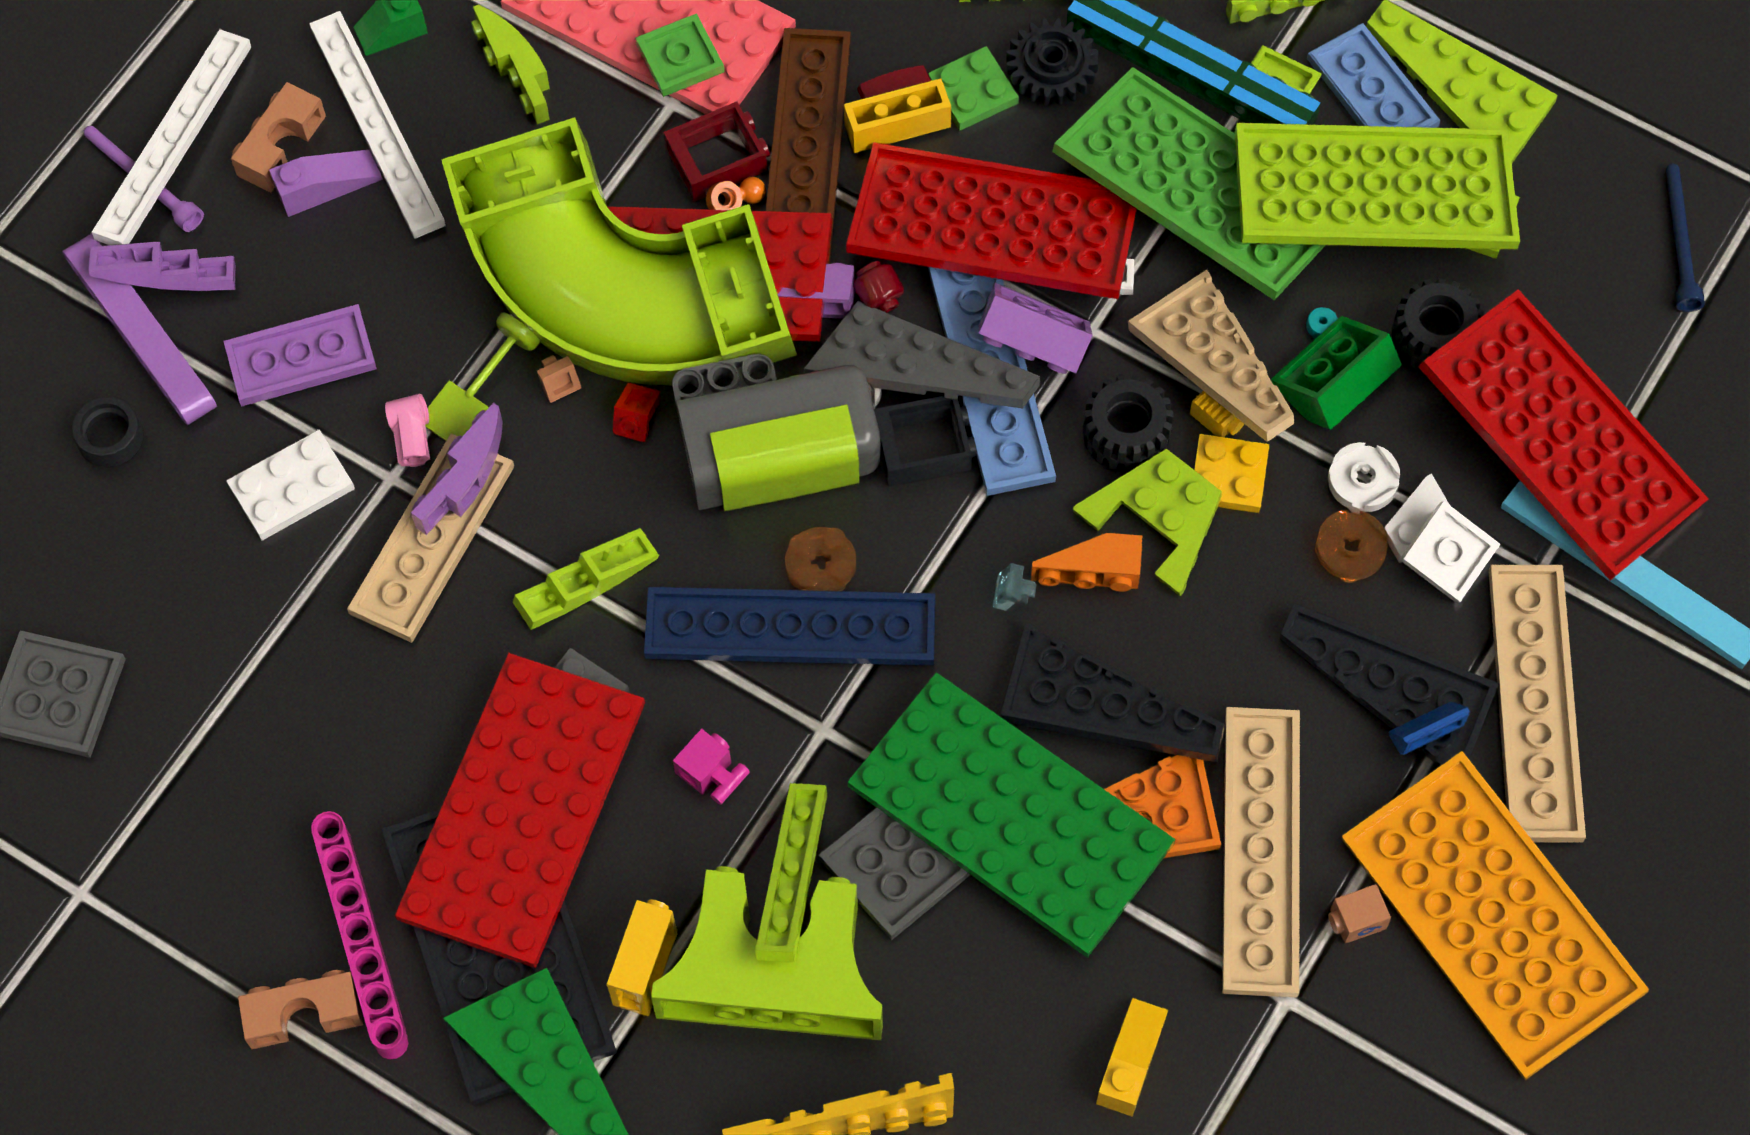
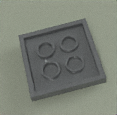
[0,630,126,758]
[819,808,970,940]

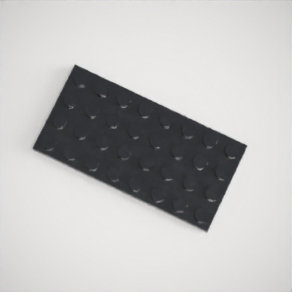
[382,809,617,1105]

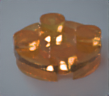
[1315,510,1388,583]
[785,527,857,591]

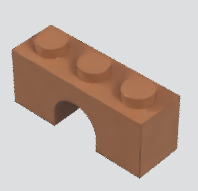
[231,82,326,193]
[238,970,363,1050]

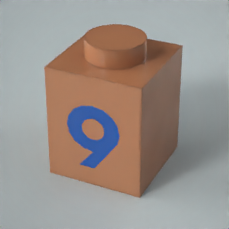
[1328,884,1391,944]

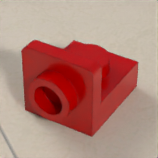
[613,383,661,442]

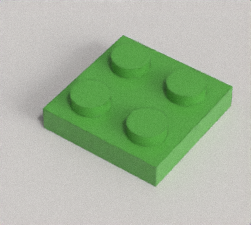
[635,13,725,97]
[928,46,1019,131]

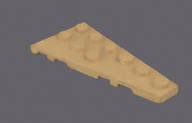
[1128,270,1294,442]

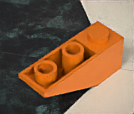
[1031,533,1143,592]

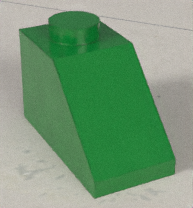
[354,0,428,56]

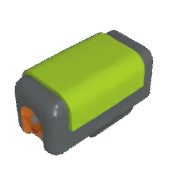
[672,354,880,512]

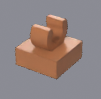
[537,355,581,403]

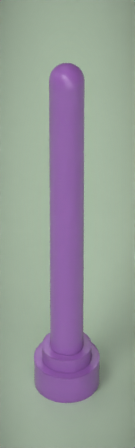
[84,126,204,232]

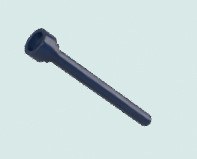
[1666,163,1705,312]

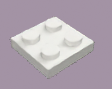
[1399,501,1500,602]

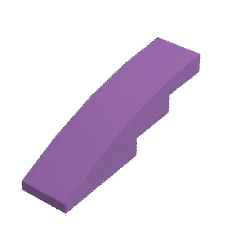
[89,242,236,291]

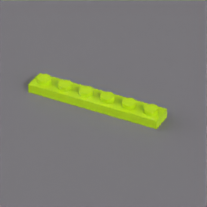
[755,783,827,962]

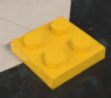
[1194,434,1270,513]

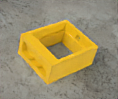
[607,899,678,1016]

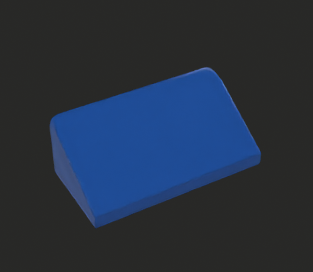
[1389,702,1470,755]

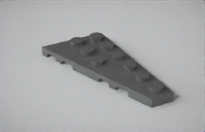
[804,301,1040,409]

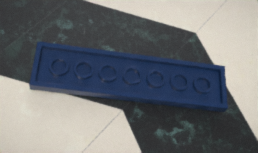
[644,587,935,666]

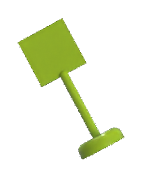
[425,312,540,441]

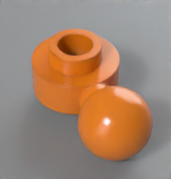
[706,177,766,210]

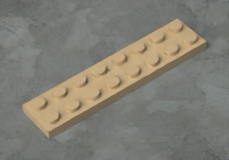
[1489,565,1586,842]
[1222,707,1300,997]

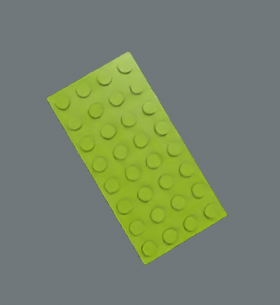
[1235,123,1520,249]

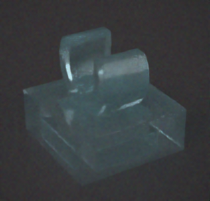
[993,563,1037,611]

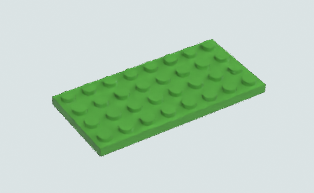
[1052,67,1326,300]

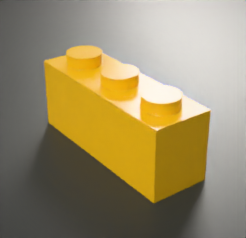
[844,78,951,153]

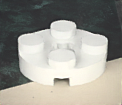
[1328,442,1400,514]

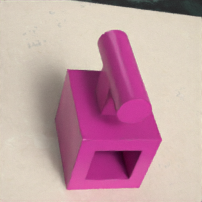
[673,729,750,805]

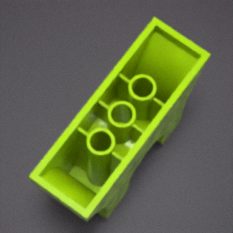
[651,866,883,1040]

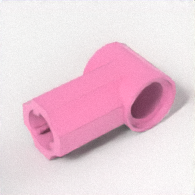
[385,393,430,467]

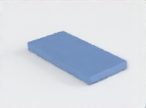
[1307,23,1440,128]

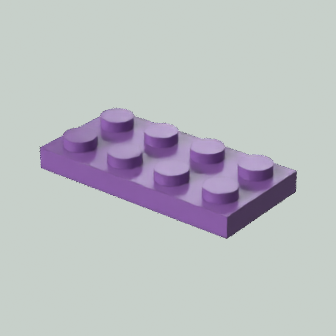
[224,304,377,407]

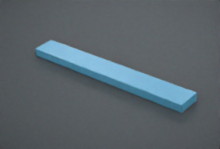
[1501,481,1750,670]

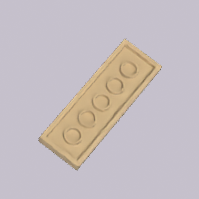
[347,434,514,643]

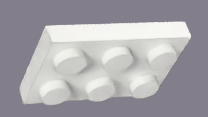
[226,429,355,540]

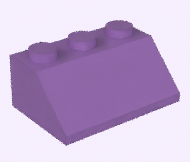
[979,282,1093,374]

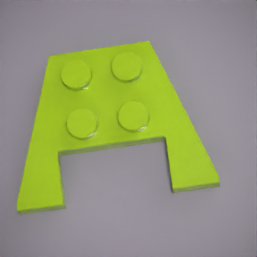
[1073,449,1222,596]

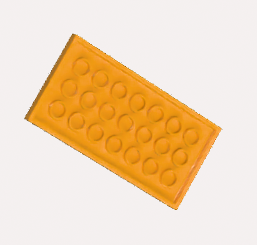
[1342,751,1649,1080]

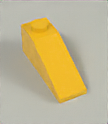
[1096,998,1168,1117]

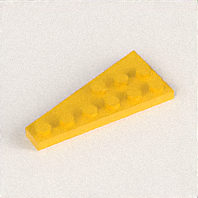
[722,1073,954,1135]

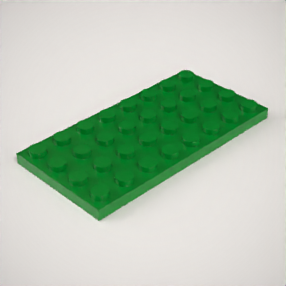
[848,672,1175,958]

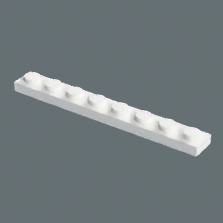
[309,11,446,239]
[92,29,251,245]

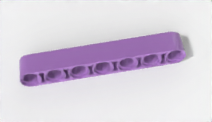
[62,233,217,426]

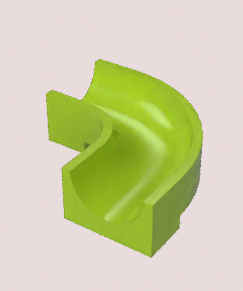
[441,117,797,386]

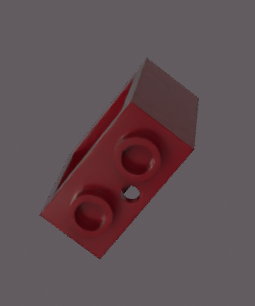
[663,101,770,202]

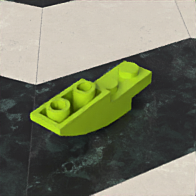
[471,4,550,124]

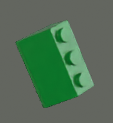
[1270,316,1402,430]

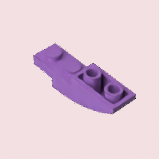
[411,403,503,535]

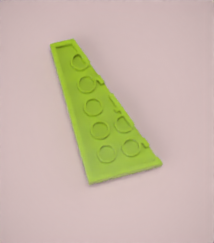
[1366,0,1558,163]

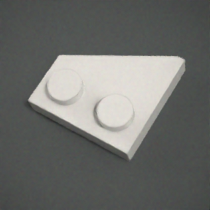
[1382,474,1450,563]

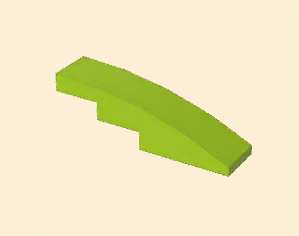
[513,528,659,630]

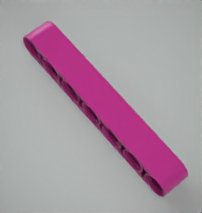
[311,811,409,1059]

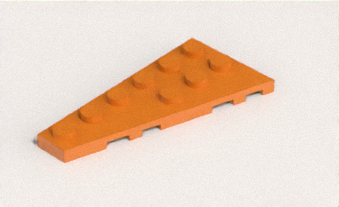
[1104,755,1221,858]

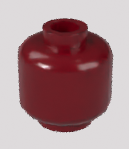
[853,261,904,313]

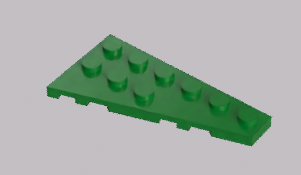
[443,968,628,1135]

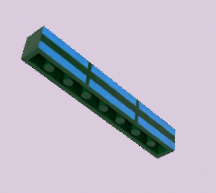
[1066,0,1321,125]

